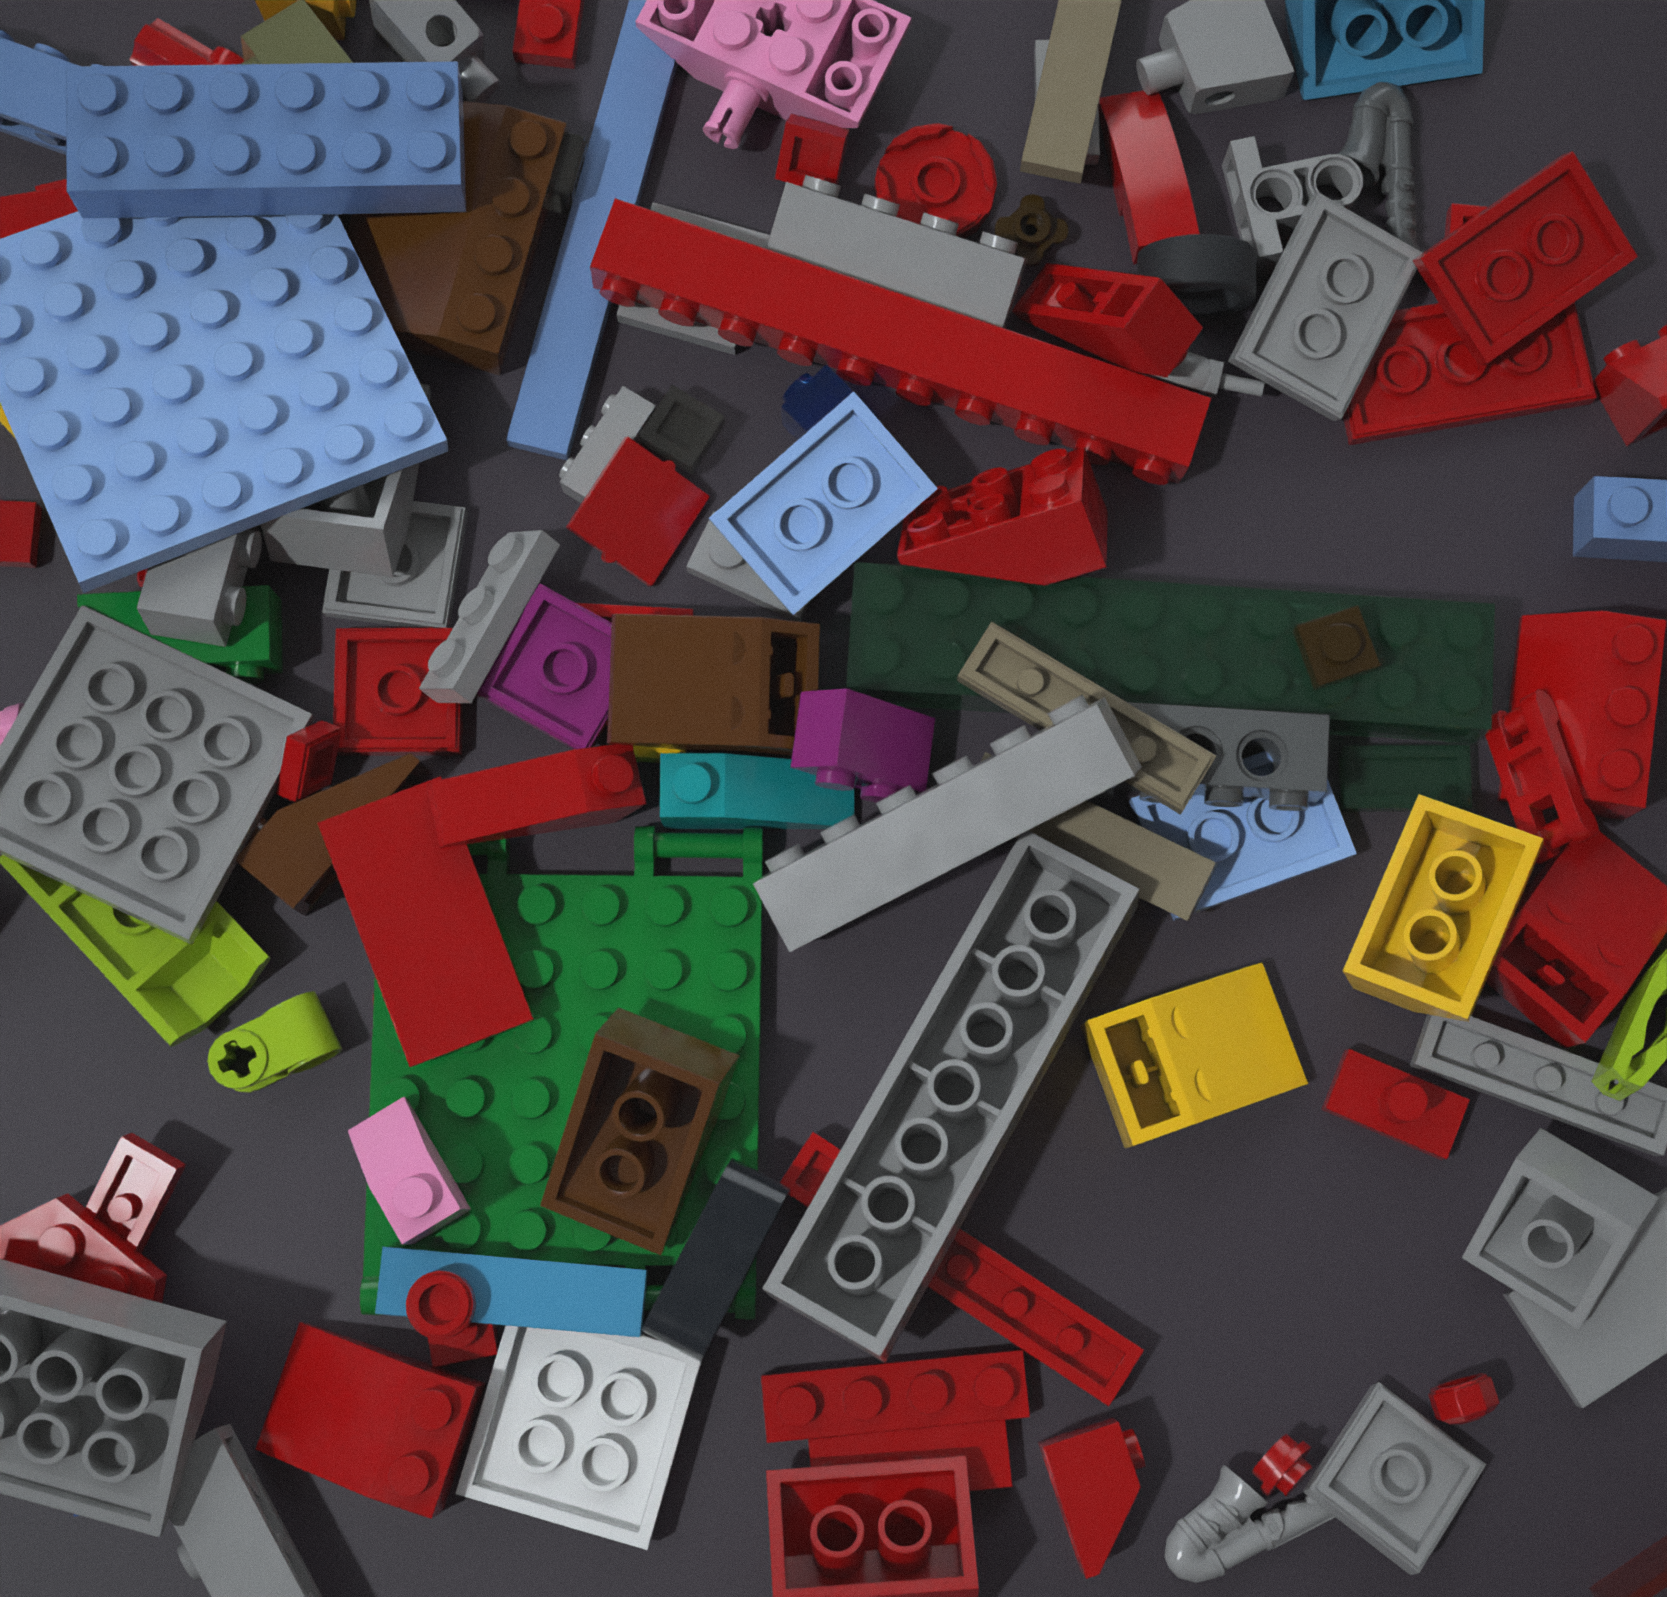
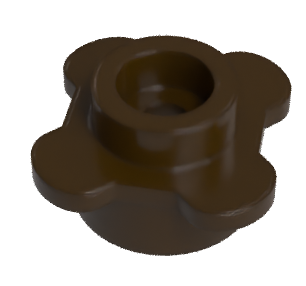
[994,194,1068,267]

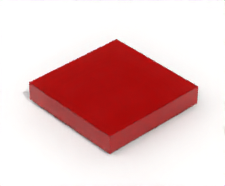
[333,628,463,756]

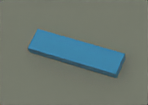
[375,1247,648,1337]

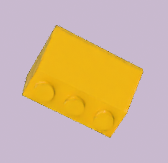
[1343,794,1544,1022]

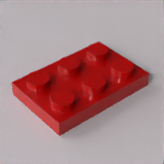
[1412,151,1638,365]

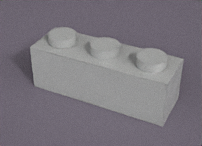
[559,386,658,503]

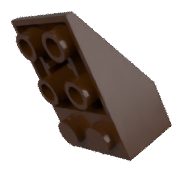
[607,614,820,758]

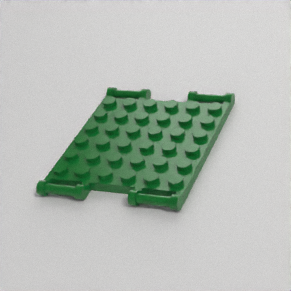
[360,826,763,1320]

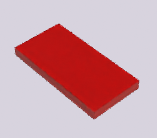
[1343,302,1597,445]
[317,776,534,1067]

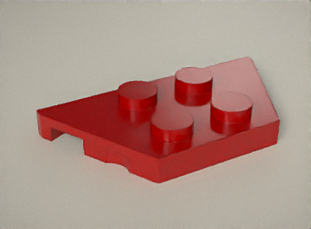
[0,1193,167,1303]

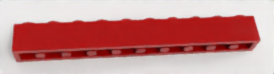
[590,198,1211,485]

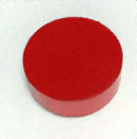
[406,1271,476,1339]

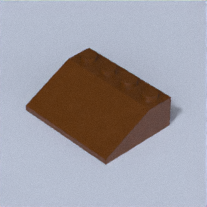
[346,101,567,376]

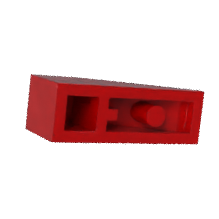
[1012,263,1203,377]
[426,744,646,848]

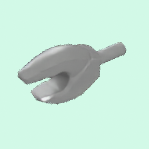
[1142,352,1265,397]

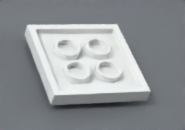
[456,1325,702,1550]

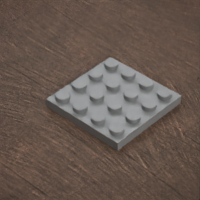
[0,605,314,945]

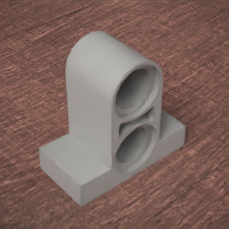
[1222,136,1363,278]

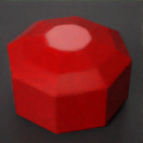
[1428,1373,1500,1424]

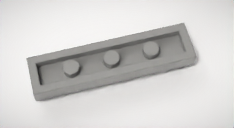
[1410,1014,1667,1157]

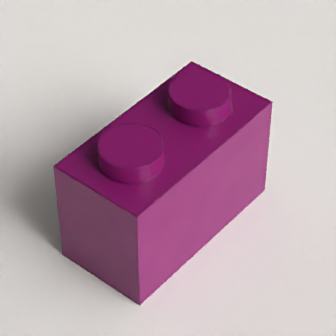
[791,689,935,803]

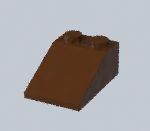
[540,1008,740,1255]

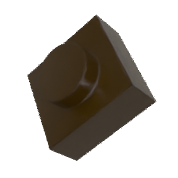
[1293,605,1381,691]

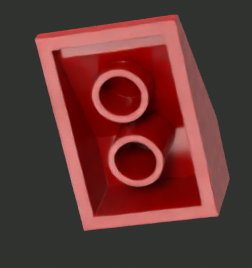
[255,1322,486,1519]

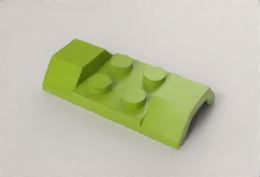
[0,855,270,1047]

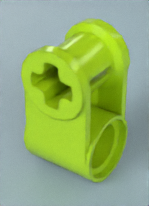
[207,991,342,1093]

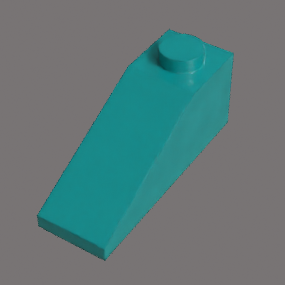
[660,753,854,829]

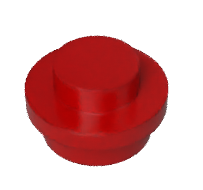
[1251,1434,1313,1497]

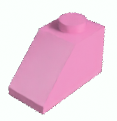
[348,1096,471,1244]

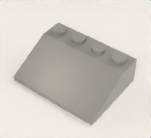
[0,1259,227,1538]

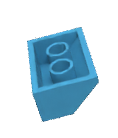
[1285,0,1485,100]

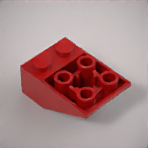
[897,447,1108,586]
[1485,831,1667,1048]

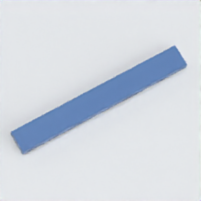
[506,0,678,461]

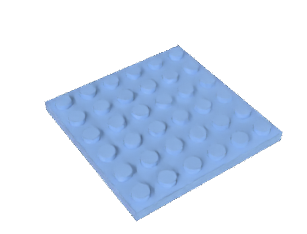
[0,211,448,593]

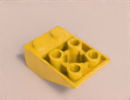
[1080,962,1308,1149]

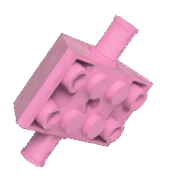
[635,0,912,149]

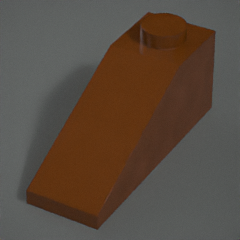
[236,753,430,917]

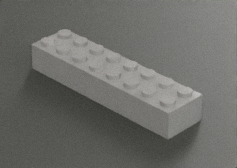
[762,831,1139,1363]

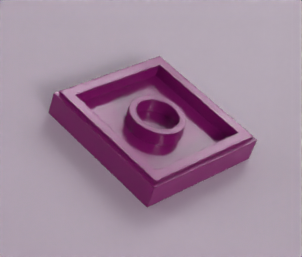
[477,584,612,750]

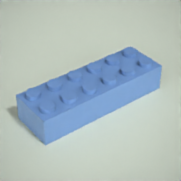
[66,61,466,218]

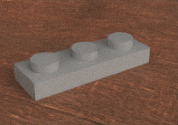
[419,530,560,703]

